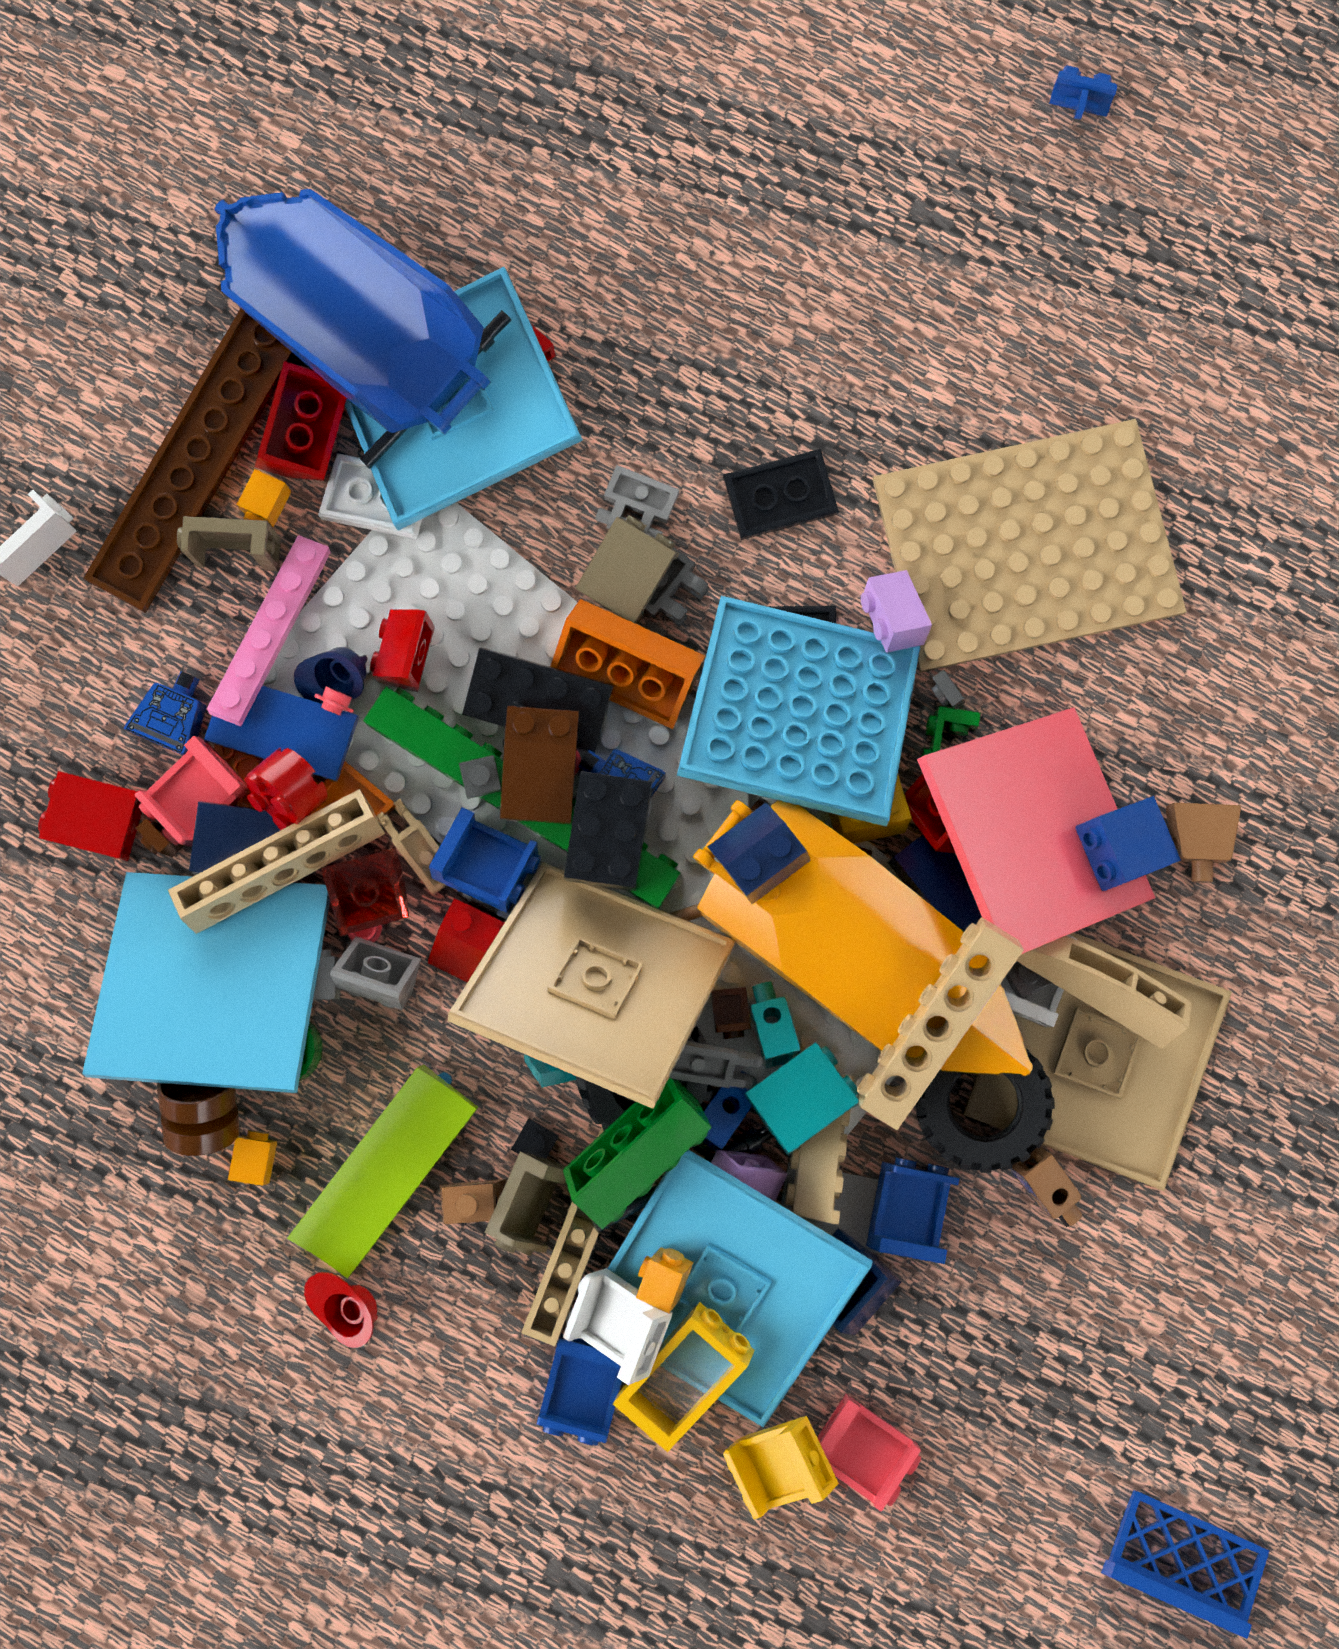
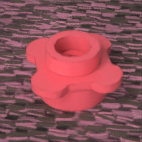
[314,686,354,716]

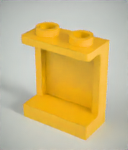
[723,1416,839,1519]

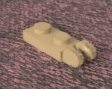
[376,799,446,895]

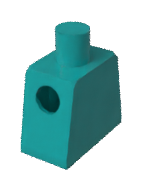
[750,981,801,1069]

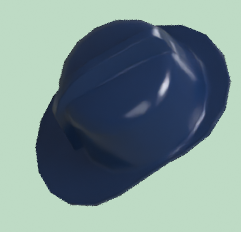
[294,647,368,704]

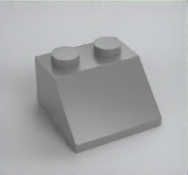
[331,936,421,1010]

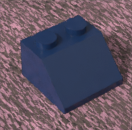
[707,803,811,905]
[832,1228,902,1335]

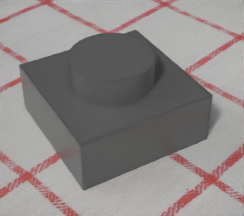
[459,755,502,799]

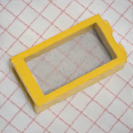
[613,1302,755,1452]

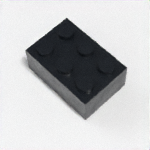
[564,771,652,892]

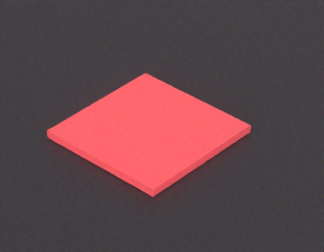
[917,707,1155,954]

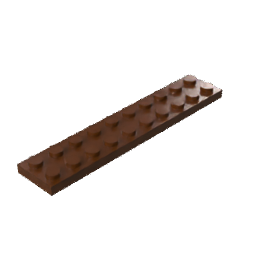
[83,308,295,613]

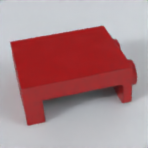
[38,771,142,861]

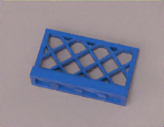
[1101,1490,1269,1639]

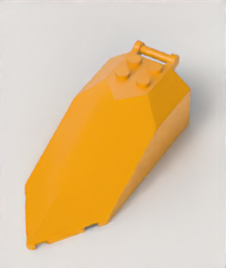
[693,800,1033,1076]

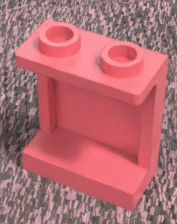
[135,736,250,847]
[817,1394,921,1511]

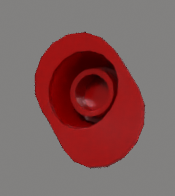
[304,1272,378,1348]

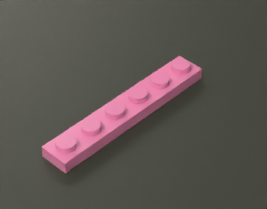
[207,535,330,726]

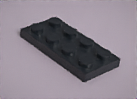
[462,647,614,753]

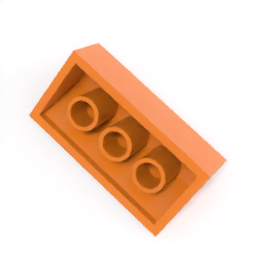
[550,599,706,729]

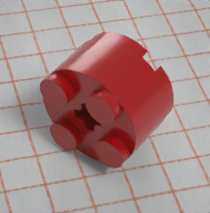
[245,747,328,830]

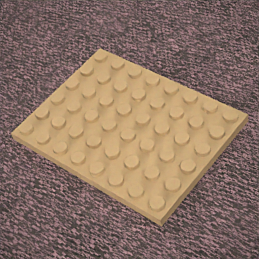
[873,419,1187,673]

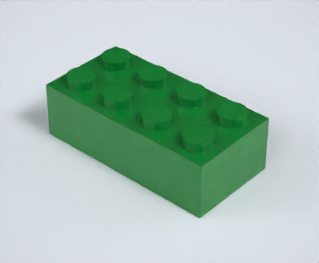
[563,1078,712,1230]

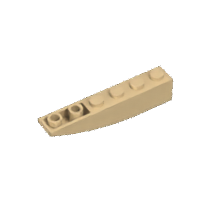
[1017,936,1192,1049]

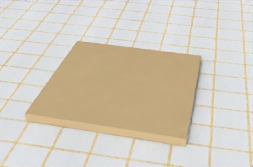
[448,862,735,1109]
[963,933,1232,1191]

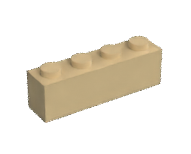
[785,1074,854,1225]

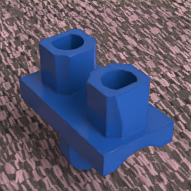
[1049,65,1118,120]

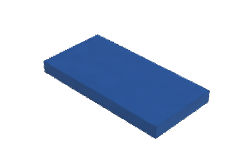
[204,686,359,782]

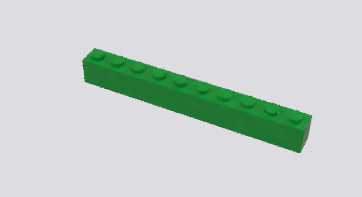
[363,686,681,909]

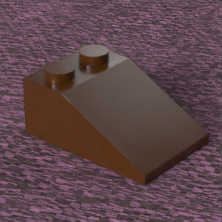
[500,706,579,824]

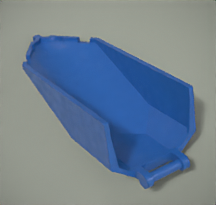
[214,189,491,435]

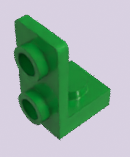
[920,706,981,769]

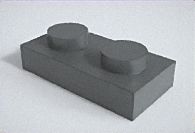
[931,670,965,709]

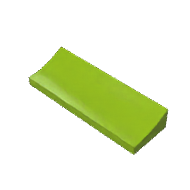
[286,1064,479,1279]

